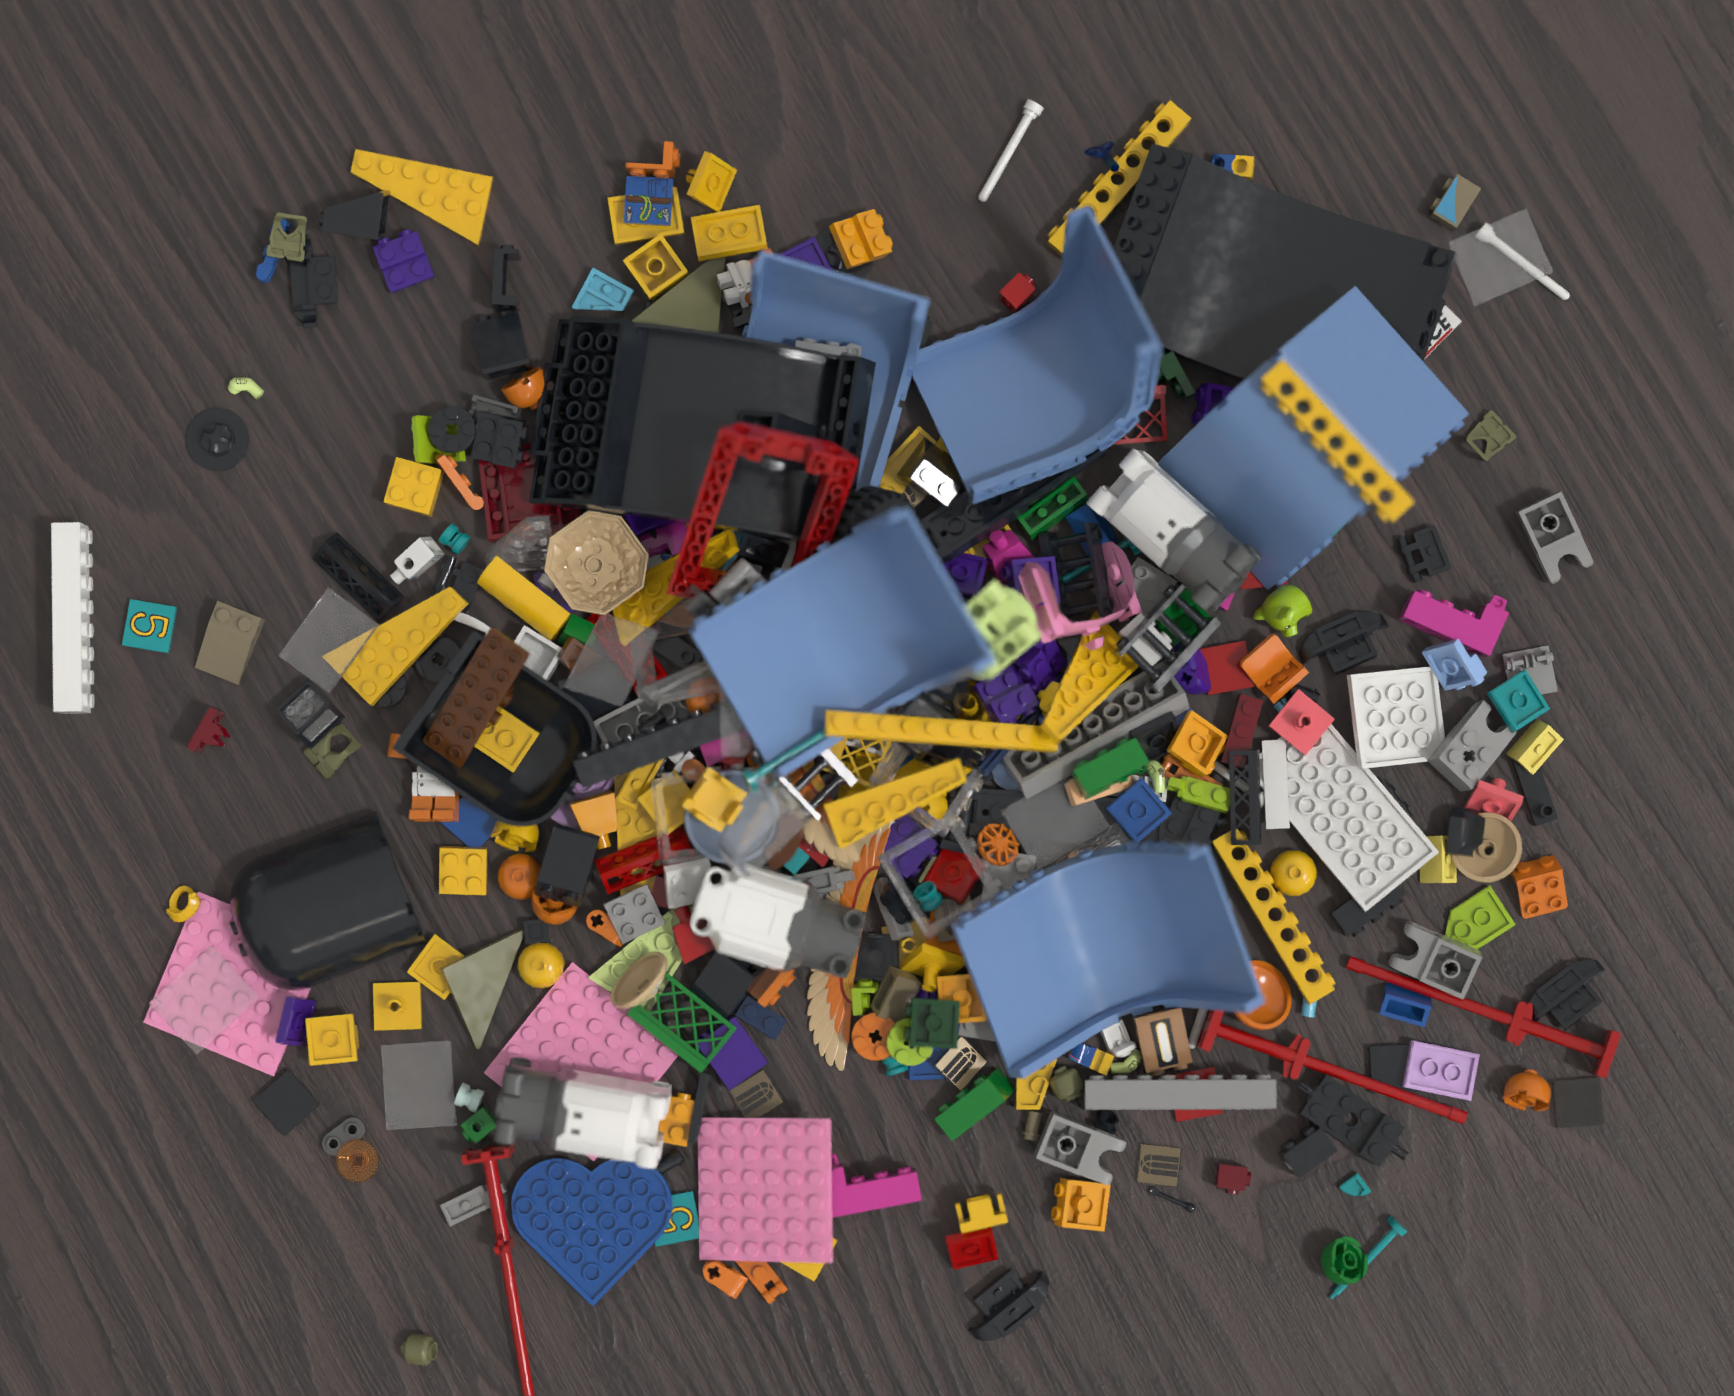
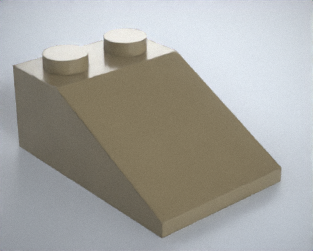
[195,601,265,685]

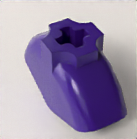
[1174,643,1211,695]

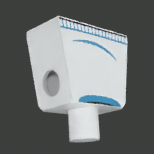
[390,536,445,584]

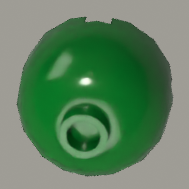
[1320,1236,1368,1285]

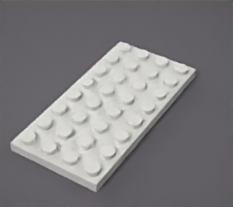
[1245,724,1439,912]

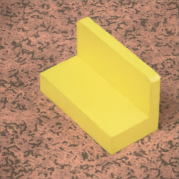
[1506,719,1564,775]
[1419,836,1457,883]

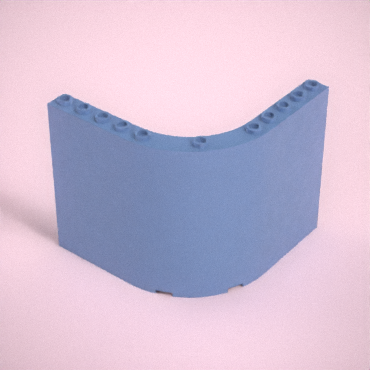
[912,206,1162,504]
[742,251,929,490]
[1158,286,1469,590]
[688,507,997,779]
[951,840,1265,1079]

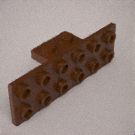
[423,627,530,767]

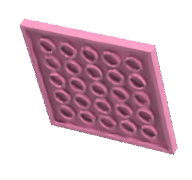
[144,892,312,1076]
[484,962,679,1161]
[698,1117,833,1263]

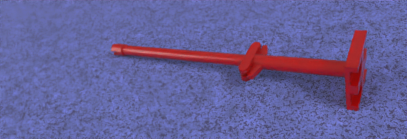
[1346,956,1622,1078]
[1196,1009,1468,1124]
[461,1144,535,1396]

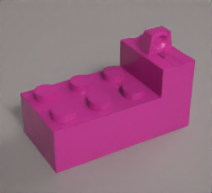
[1397,589,1509,658]
[831,1153,922,1218]

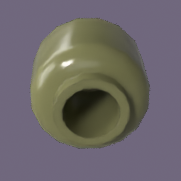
[1049,1065,1084,1102]
[401,1333,438,1366]

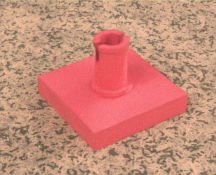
[1268,689,1335,756]
[1464,778,1524,821]

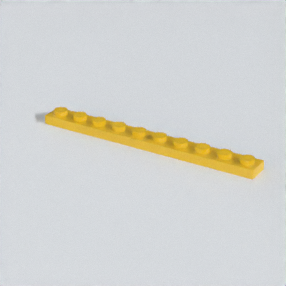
[825,711,1058,753]

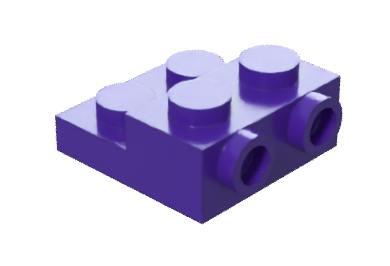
[373,229,435,294]
[1191,383,1236,427]
[1001,556,1060,606]
[1014,637,1066,696]
[973,664,1040,724]
[882,814,939,879]

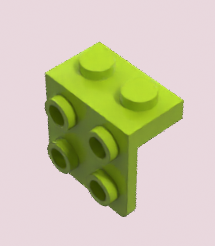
[411,415,466,464]

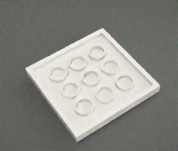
[1347,667,1445,769]

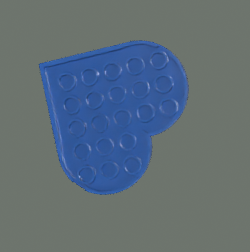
[511,1158,673,1306]

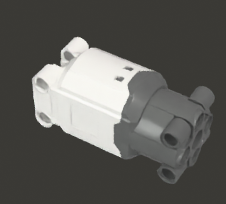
[1086,449,1262,611]
[690,863,866,978]
[494,1057,672,1168]

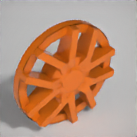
[977,824,1019,866]

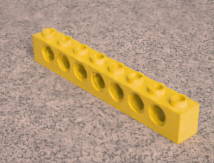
[1047,100,1191,257]
[1259,359,1414,524]
[1211,829,1335,1005]

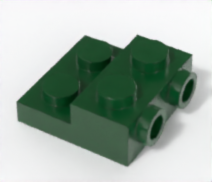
[1156,350,1195,402]
[904,997,960,1049]

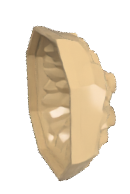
[544,510,649,615]

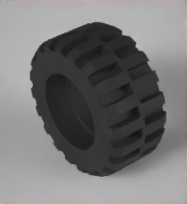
[832,486,918,543]

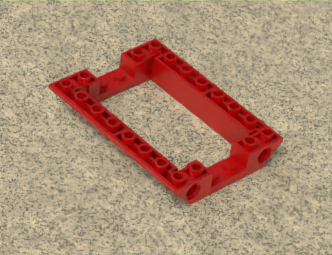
[666,422,859,601]

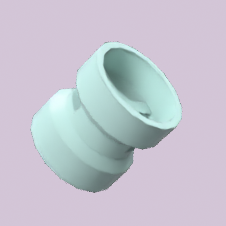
[454,1083,485,1113]

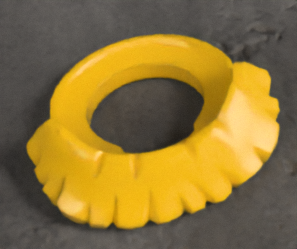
[166,886,201,922]

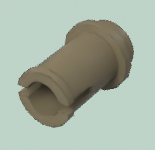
[1022,1111,1043,1141]

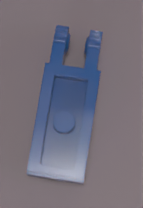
[255,219,291,283]

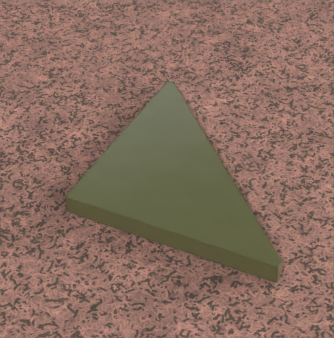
[631,257,725,333]
[441,929,524,1050]

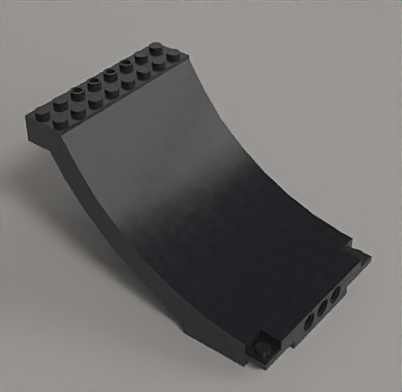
[1112,144,1458,383]
[529,317,876,545]

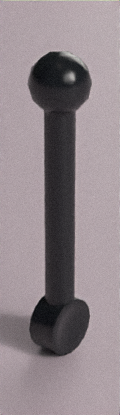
[1149,1187,1195,1213]

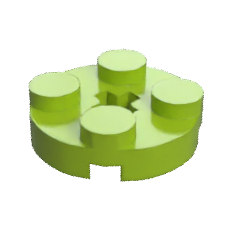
[886,1018,933,1066]

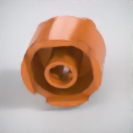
[852,1012,895,1060]

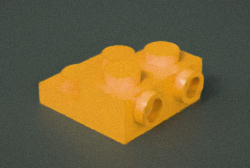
[829,209,892,269]
[1166,710,1228,777]
[937,974,988,1023]
[658,1092,695,1147]
[1051,1178,1111,1231]

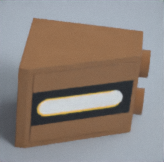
[1132,1007,1192,1076]

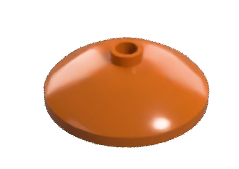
[1234,960,1292,1030]

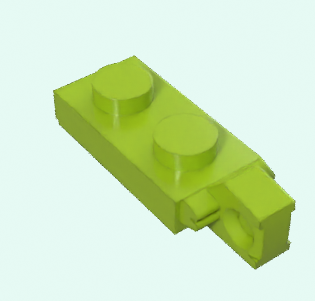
[1166,776,1230,813]

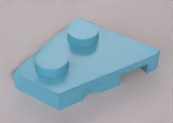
[572,268,635,311]

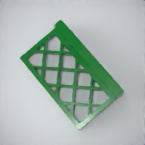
[627,972,737,1073]

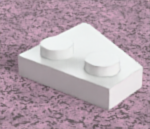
[664,858,711,909]

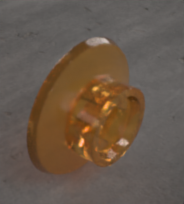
[336,1140,379,1182]

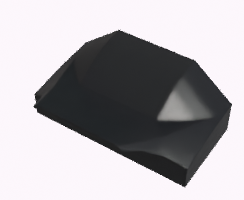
[737,533,789,570]
[1448,807,1486,857]

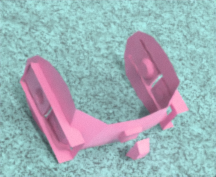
[1019,542,1142,650]

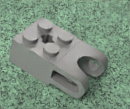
[1515,491,1593,584]
[1427,700,1516,792]
[1388,921,1482,999]
[1034,1110,1127,1185]

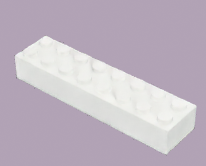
[51,522,95,714]

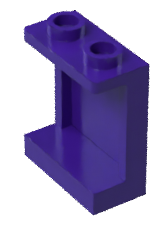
[698,1016,768,1090]

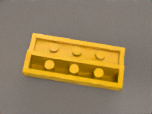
[477,555,570,641]

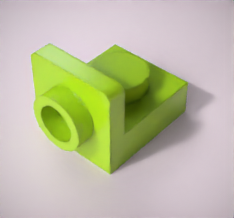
[851,979,879,1016]

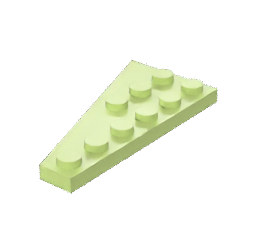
[588,899,695,1012]

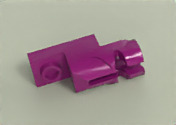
[639,521,715,558]

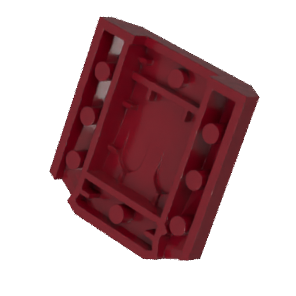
[479,443,581,543]

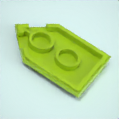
[1445,885,1516,949]

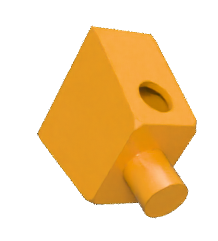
[569,791,618,849]

